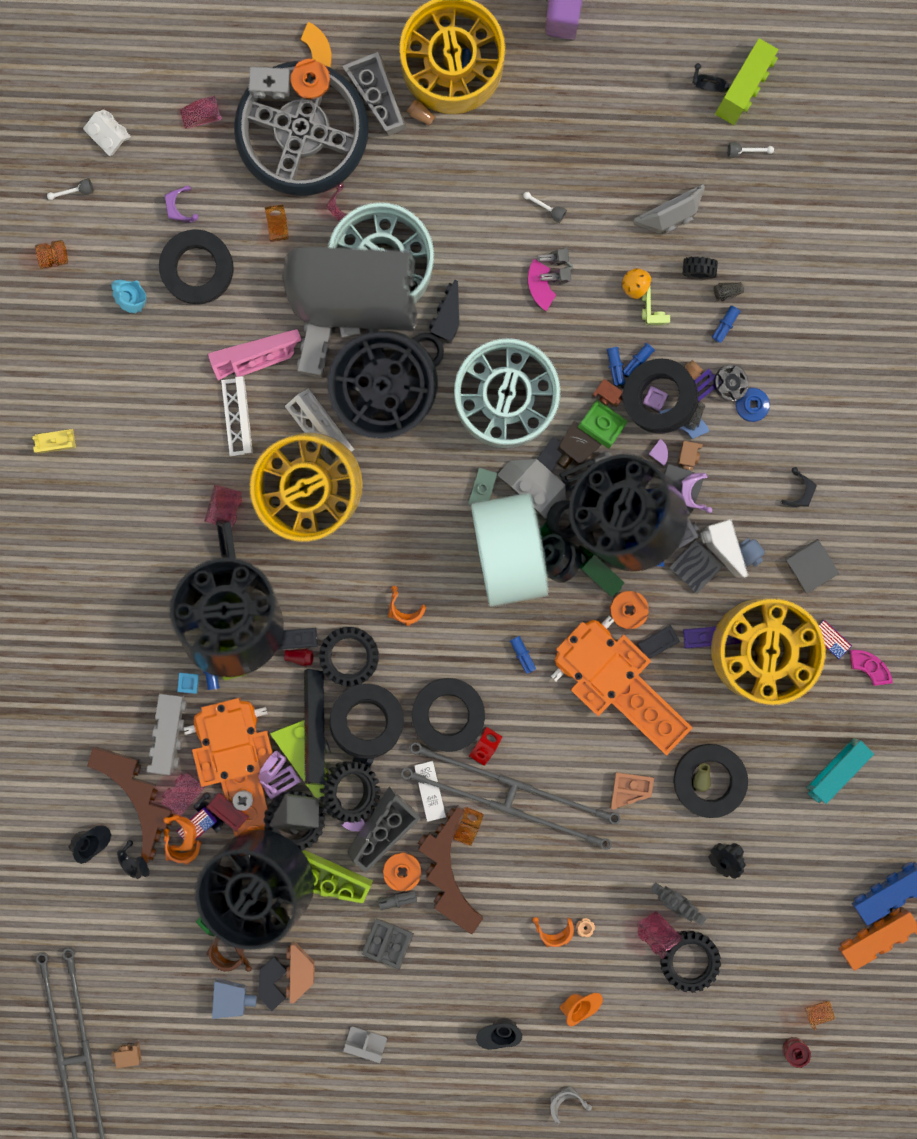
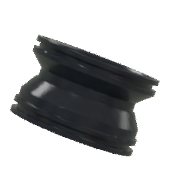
[328,331,438,439]

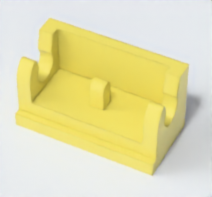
[32,429,76,454]

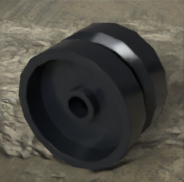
[540,534,582,583]

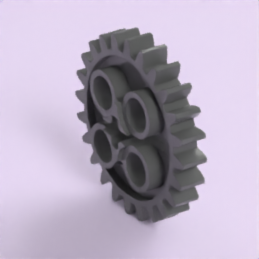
[650,882,707,926]

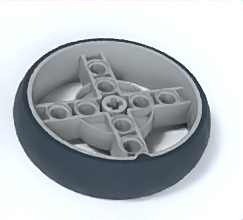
[234,61,368,196]

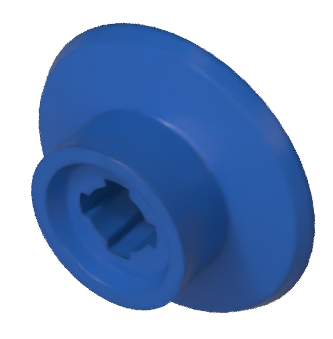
[736,388,770,422]

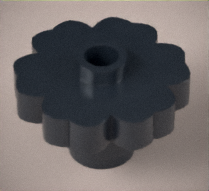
[708,843,746,879]

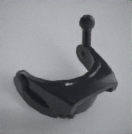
[692,63,729,93]
[781,467,817,508]
[193,792,224,833]
[117,840,150,879]

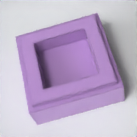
[643,386,668,412]

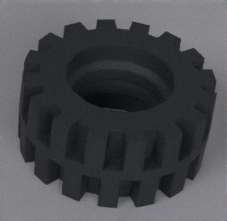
[682,257,718,279]

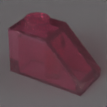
[180,96,222,129]

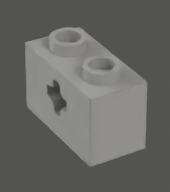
[249,67,291,99]

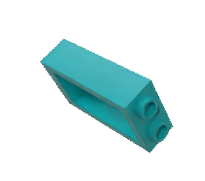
[806,738,874,804]

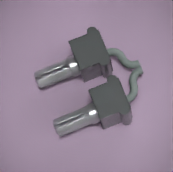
[537,247,573,285]

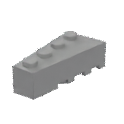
[343,52,407,135]
[147,693,187,775]

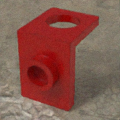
[469,727,503,766]

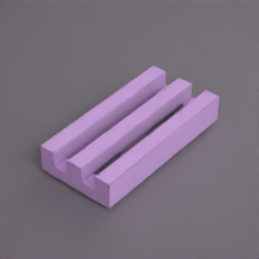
[262,765,302,799]

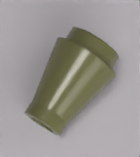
[692,764,711,792]

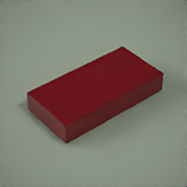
[207,792,249,832]

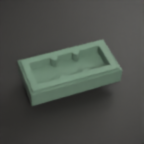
[468,468,497,505]

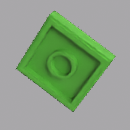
[578,400,628,449]

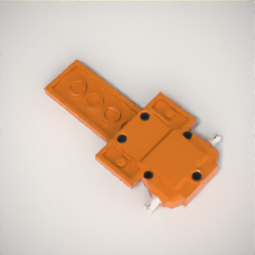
[551,616,693,756]
[184,697,276,836]

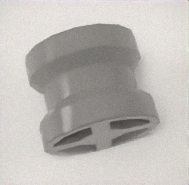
[233,790,253,811]

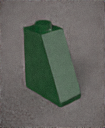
[579,545,625,597]

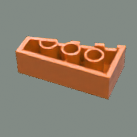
[838,907,917,971]

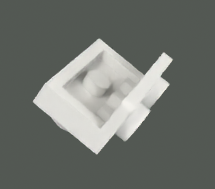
[83,110,131,156]

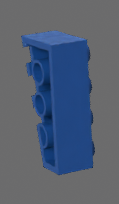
[851,862,917,926]

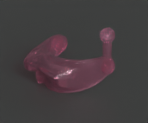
[326,182,348,222]

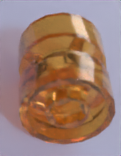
[35,240,68,269]

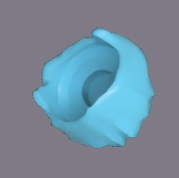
[111,280,147,314]

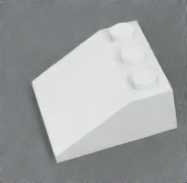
[700,520,748,578]

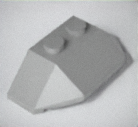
[633,184,705,234]
[497,459,566,520]

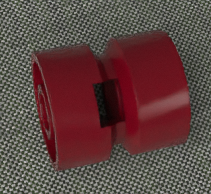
[782,1037,811,1068]

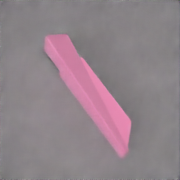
[208,329,302,380]

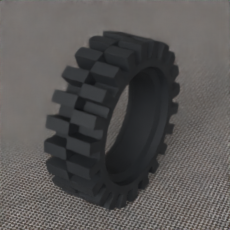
[319,627,379,687]
[320,761,380,823]
[263,791,325,851]
[660,930,721,993]

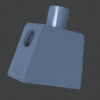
[212,978,257,1019]

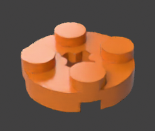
[291,59,330,99]
[610,591,649,629]
[383,852,421,891]

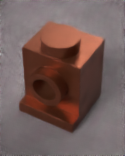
[592,379,623,407]

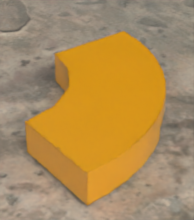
[301,22,332,68]

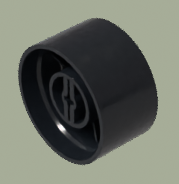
[569,454,688,572]
[170,558,284,677]
[195,830,314,950]

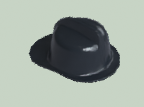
[68,825,111,864]
[476,1018,522,1050]

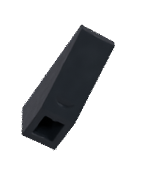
[429,280,459,343]

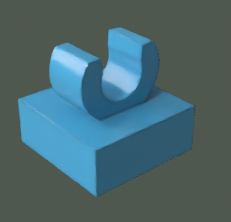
[177,672,199,694]

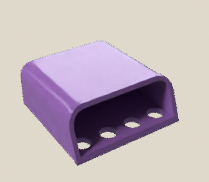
[545,0,582,40]

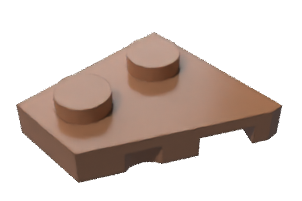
[611,772,654,810]

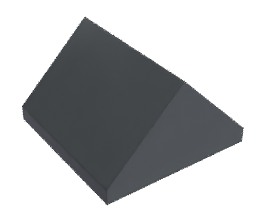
[270,794,319,831]

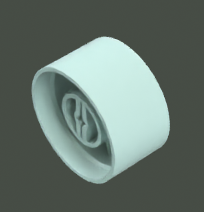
[329,203,434,304]
[454,339,560,448]
[471,493,548,607]

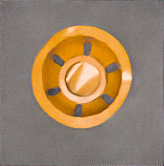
[622,268,651,299]

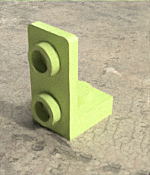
[641,287,670,325]

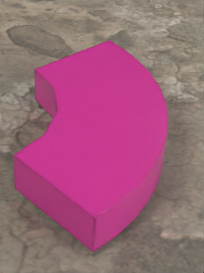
[528,259,556,312]
[849,650,893,686]

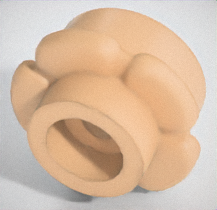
[576,918,595,937]

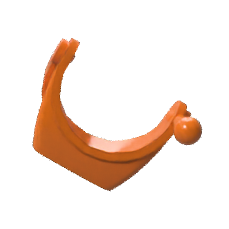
[388,586,426,626]
[163,814,197,851]
[163,828,201,865]
[532,917,574,948]

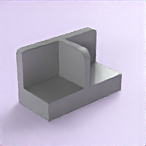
[343,1026,387,1063]

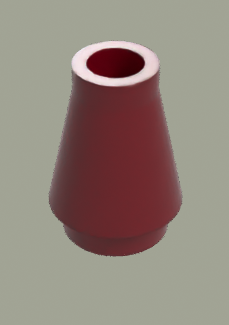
[284,648,314,667]

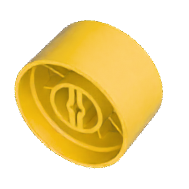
[400,0,505,114]
[250,433,363,541]
[711,598,825,705]

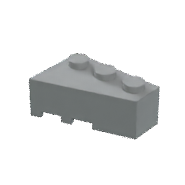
[297,323,333,379]

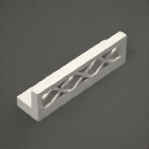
[221,376,253,457]
[285,388,354,466]

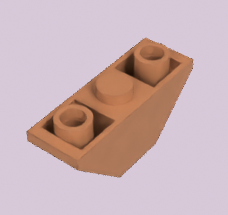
[286,942,315,1003]

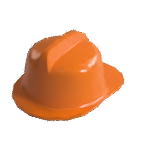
[560,993,603,1026]

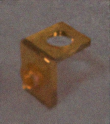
[265,205,289,242]
[454,807,484,846]
[805,1000,835,1030]

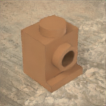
[677,441,703,471]
[111,1042,142,1068]

